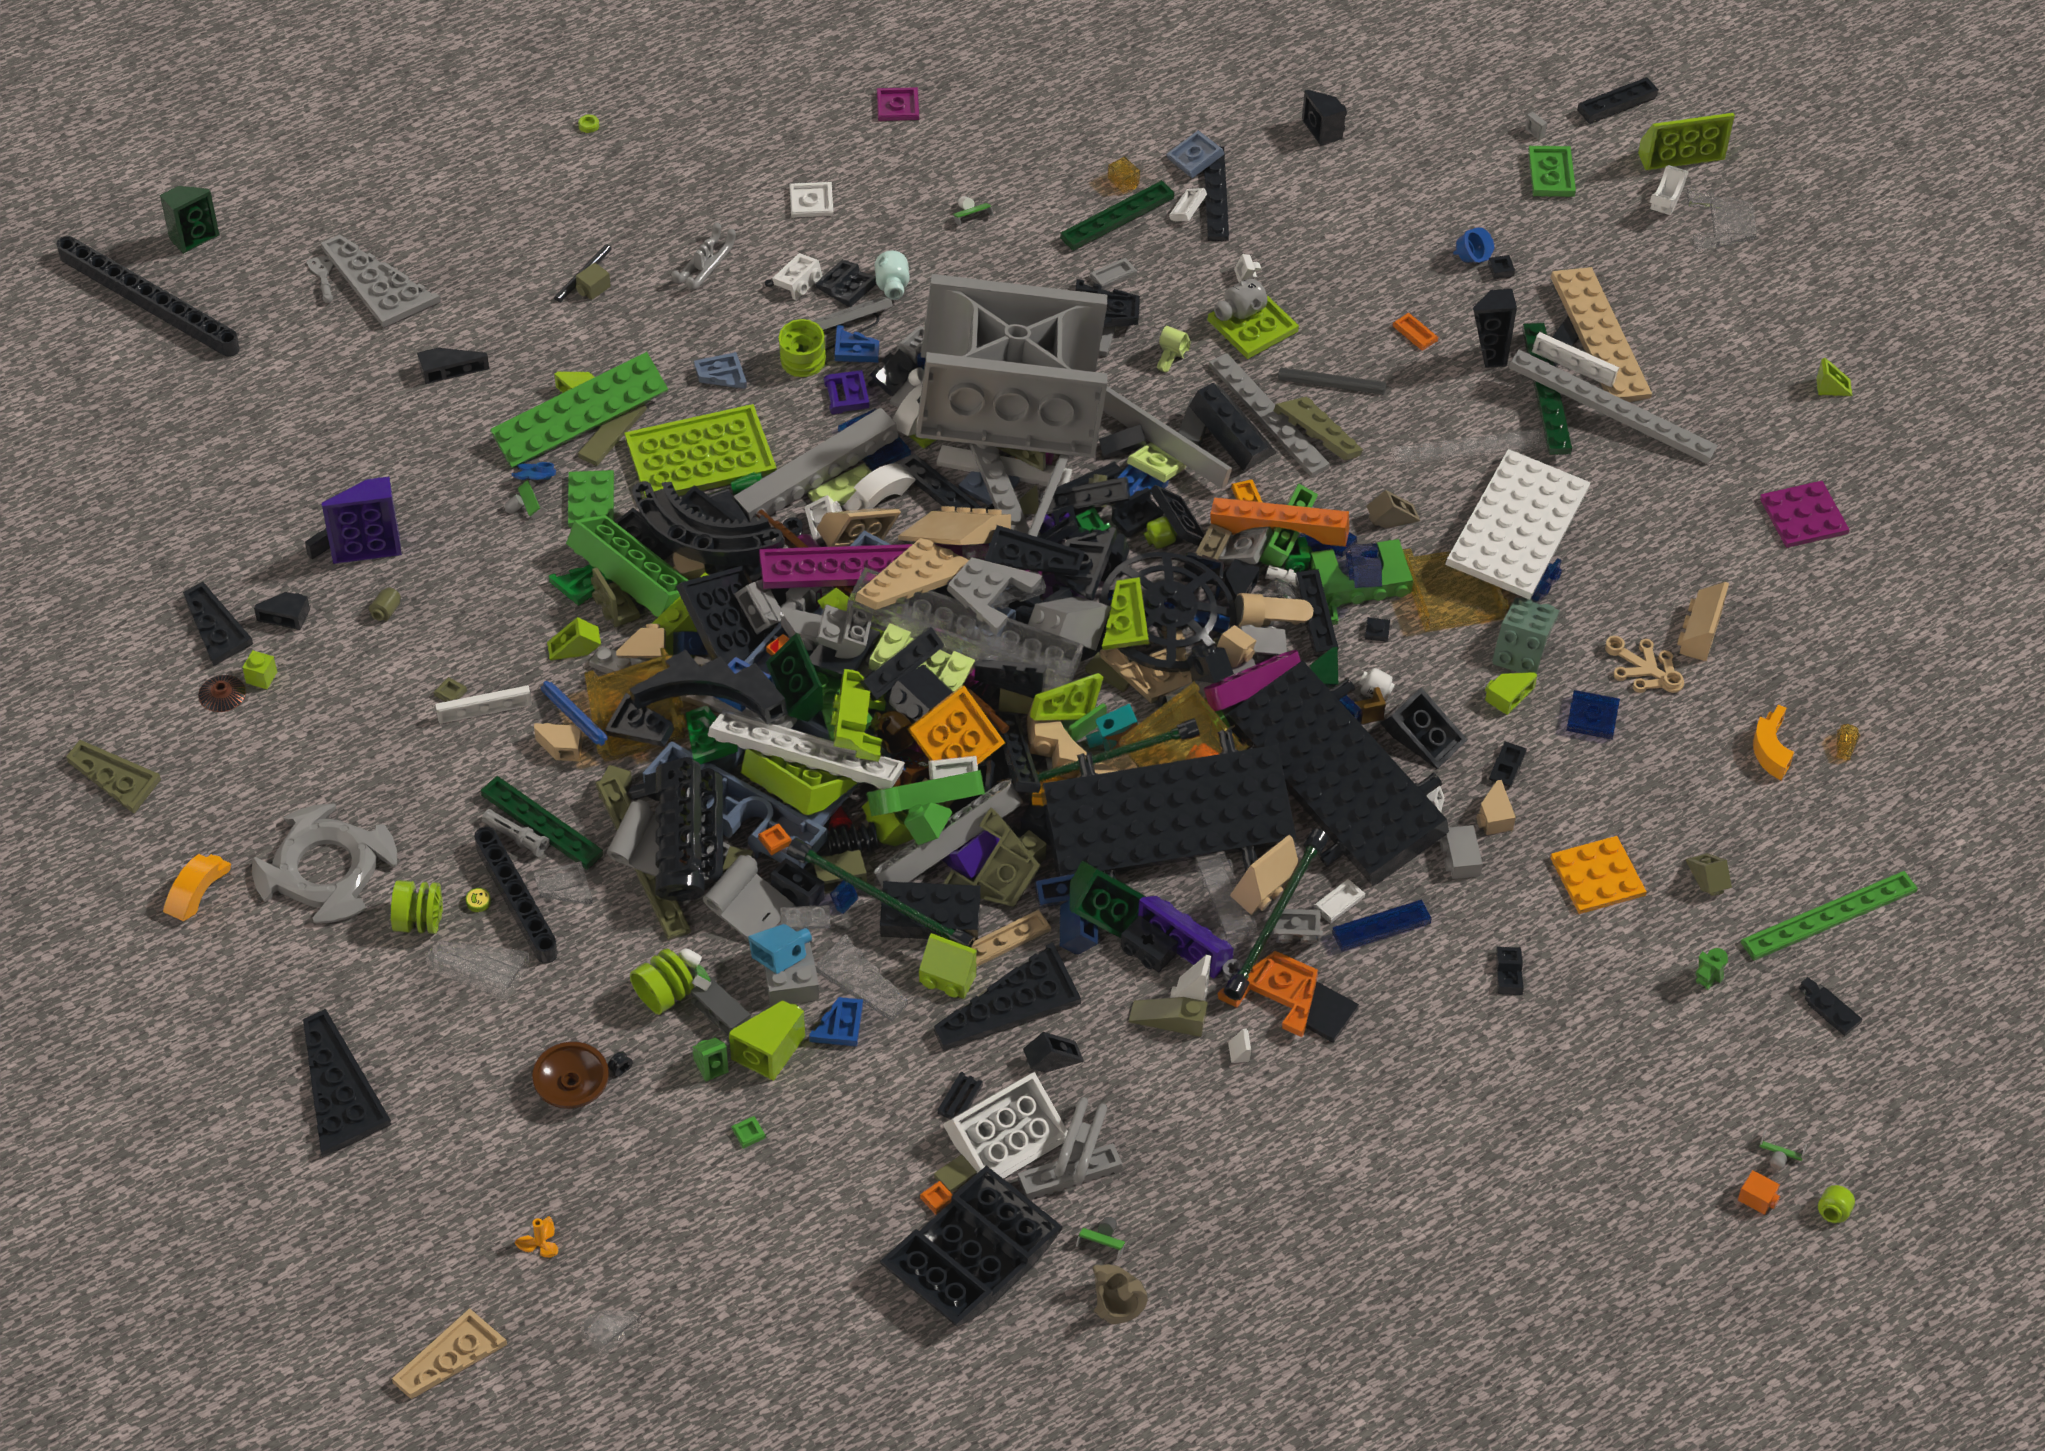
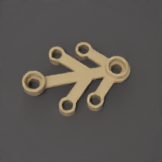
[1605,636,1684,693]

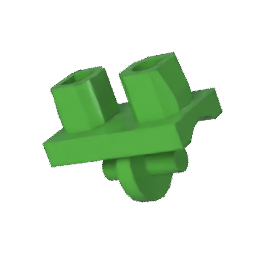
[1696,948,1728,990]

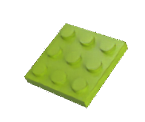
[1207,295,1299,359]

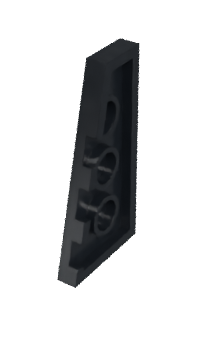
[183,581,253,666]

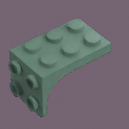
[1492,597,1560,674]

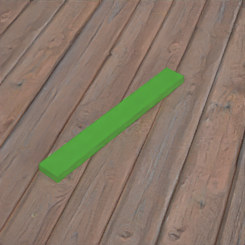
[1741,871,1918,961]

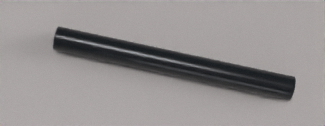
[554,244,612,303]

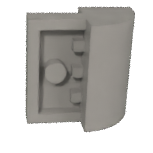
[816,605,873,659]

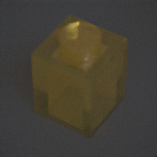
[1108,156,1140,193]

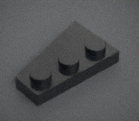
[604,693,675,747]

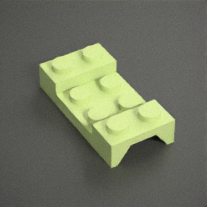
[868,623,975,691]

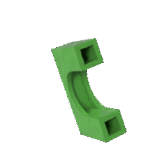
[1309,539,1413,607]

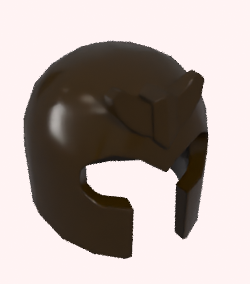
[868,711,915,754]

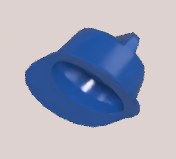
[1453,227,1495,263]

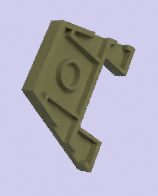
[943,807,1041,907]

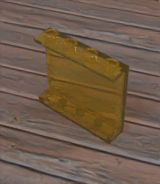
[1402,548,1509,632]
[584,647,687,762]
[1119,681,1248,768]

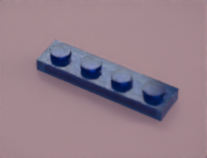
[1332,899,1432,951]

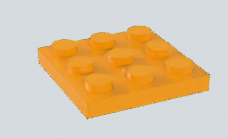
[907,685,1005,765]
[1550,836,1647,914]

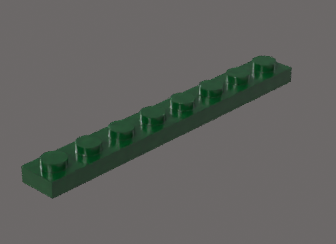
[1522,323,1572,455]

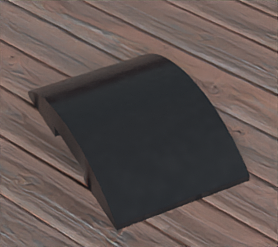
[880,1165,1063,1327]

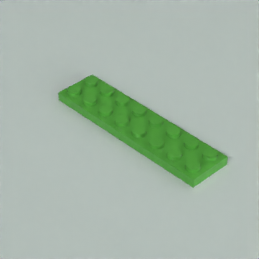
[490,352,668,469]

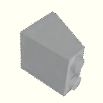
[1028,596,1111,651]

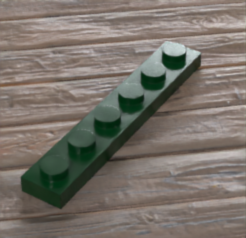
[1060,180,1175,251]
[481,776,603,870]

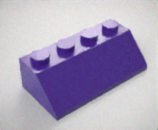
[1138,896,1234,979]

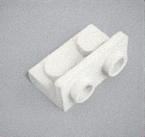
[772,253,823,301]
[805,495,842,545]

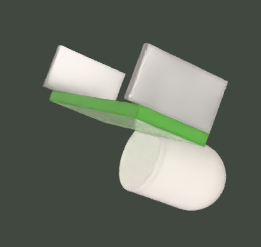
[953,196,994,226]
[679,948,711,991]

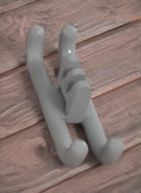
[671,222,736,290]
[1054,1097,1108,1184]

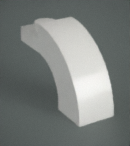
[1649,165,1689,215]
[893,382,923,436]
[842,464,916,511]

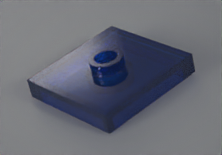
[1566,690,1620,740]

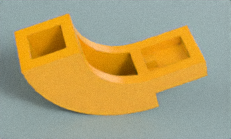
[1753,704,1794,781]
[163,854,231,921]

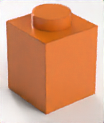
[1738,1170,1781,1215]

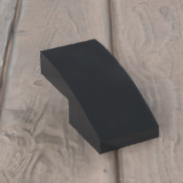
[1489,741,1527,787]
[1496,947,1524,995]

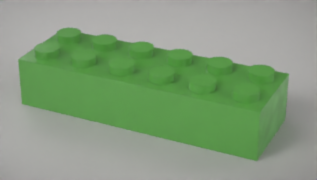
[566,515,688,617]

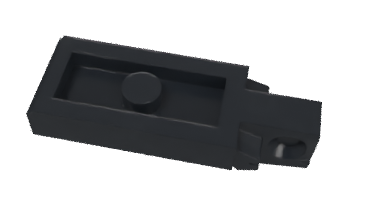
[1799,977,1862,1036]

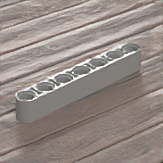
[874,780,1023,887]

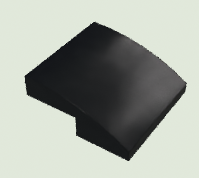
[815,259,876,307]

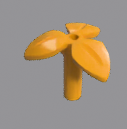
[514,1216,559,1258]

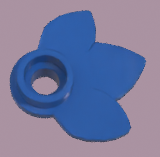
[512,462,556,480]

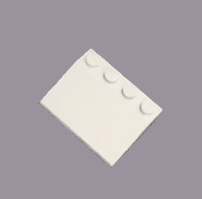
[943,1072,1068,1178]

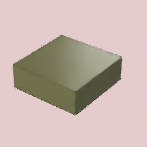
[434,677,467,702]

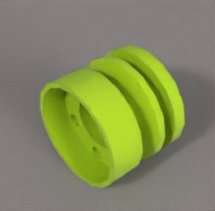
[778,319,826,377]
[391,880,443,934]
[630,948,695,1015]

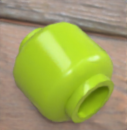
[1144,516,1177,549]
[1818,1185,1855,1223]

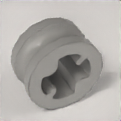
[1223,959,1243,982]

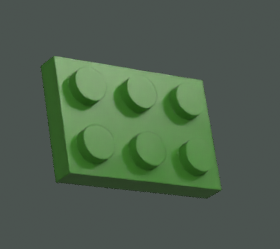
[1528,146,1576,197]
[568,470,614,528]

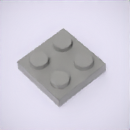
[1219,527,1273,566]

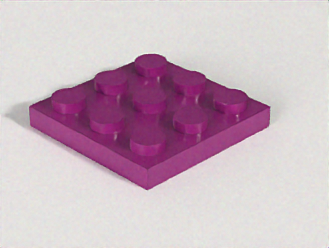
[1760,481,1850,548]

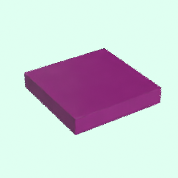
[877,87,919,121]

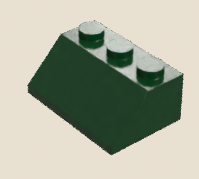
[160,186,220,254]
[765,633,823,722]
[1070,861,1146,938]

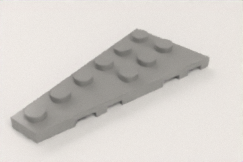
[321,235,441,328]

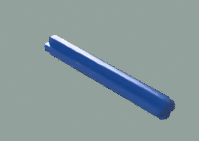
[541,681,607,746]

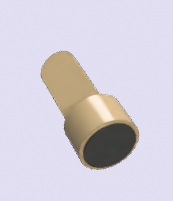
[1234,593,1313,628]

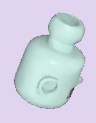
[874,250,910,300]

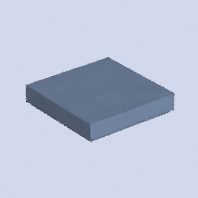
[1166,130,1224,178]

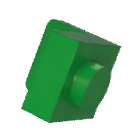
[1076,507,1111,533]
[1284,537,1312,573]

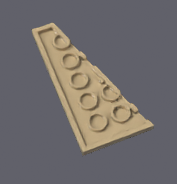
[855,538,969,610]

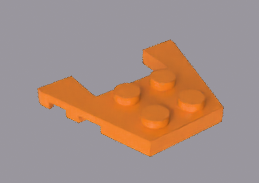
[1218,951,1318,1037]

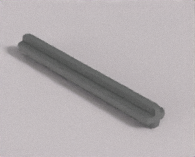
[1278,367,1386,395]

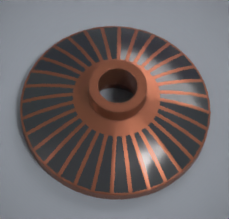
[198,675,246,712]

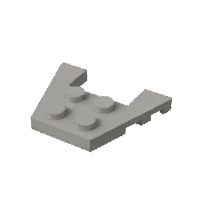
[947,557,1042,634]

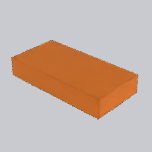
[1393,313,1438,351]

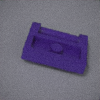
[823,370,869,415]

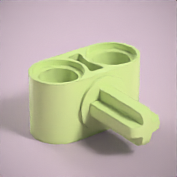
[1157,326,1191,372]

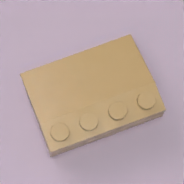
[898,506,1011,545]

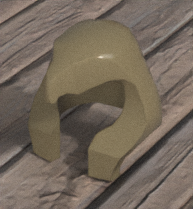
[1092,1264,1148,1324]

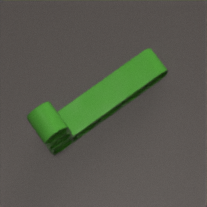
[867,770,985,816]

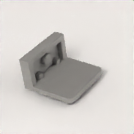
[1271,909,1323,944]

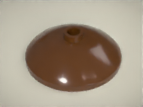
[532,1042,609,1109]

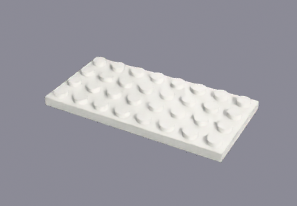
[1445,449,1591,600]

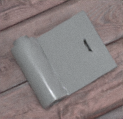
[607,800,659,877]
[703,855,794,940]

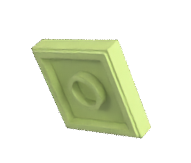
[1127,442,1186,482]

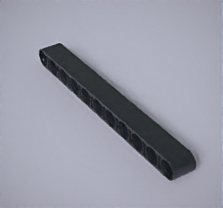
[56,236,240,357]

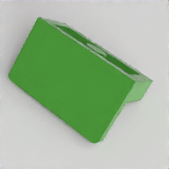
[1062,703,1107,742]

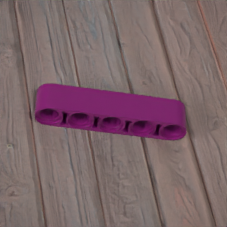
[1204,650,1301,712]

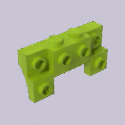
[831,669,887,762]

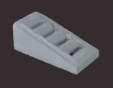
[897,326,924,364]

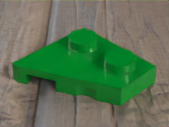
[548,565,612,606]

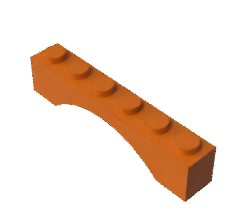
[1210,497,1349,547]

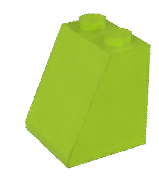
[729,1000,805,1081]

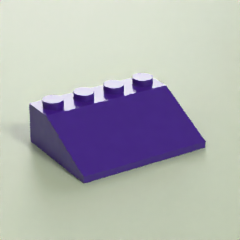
[322,477,402,564]

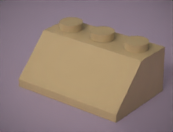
[816,508,901,547]
[1677,582,1729,661]
[1230,835,1299,915]

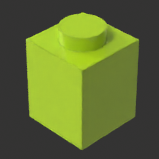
[242,650,277,689]

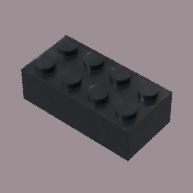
[880,881,981,940]

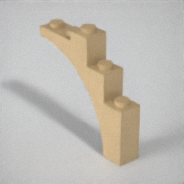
[1027,700,1117,779]

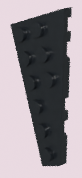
[934,941,1081,1051]

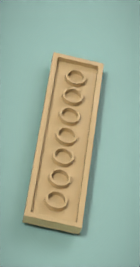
[1551,267,1652,402]

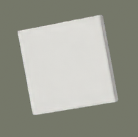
[789,182,834,218]

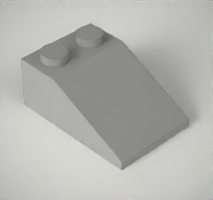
[763,942,819,1007]

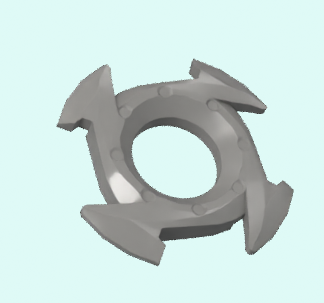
[252,803,397,924]

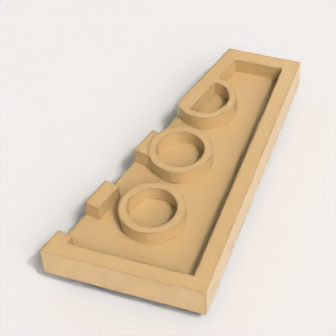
[392,1308,507,1399]

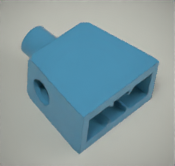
[748,924,812,974]

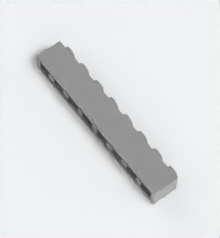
[734,407,898,522]

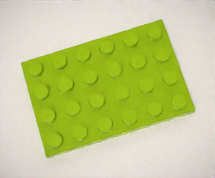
[624,404,777,498]

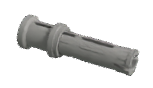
[482,809,549,857]

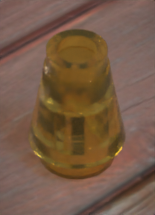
[1836,724,1860,760]

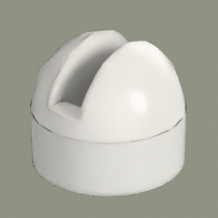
[908,367,924,387]

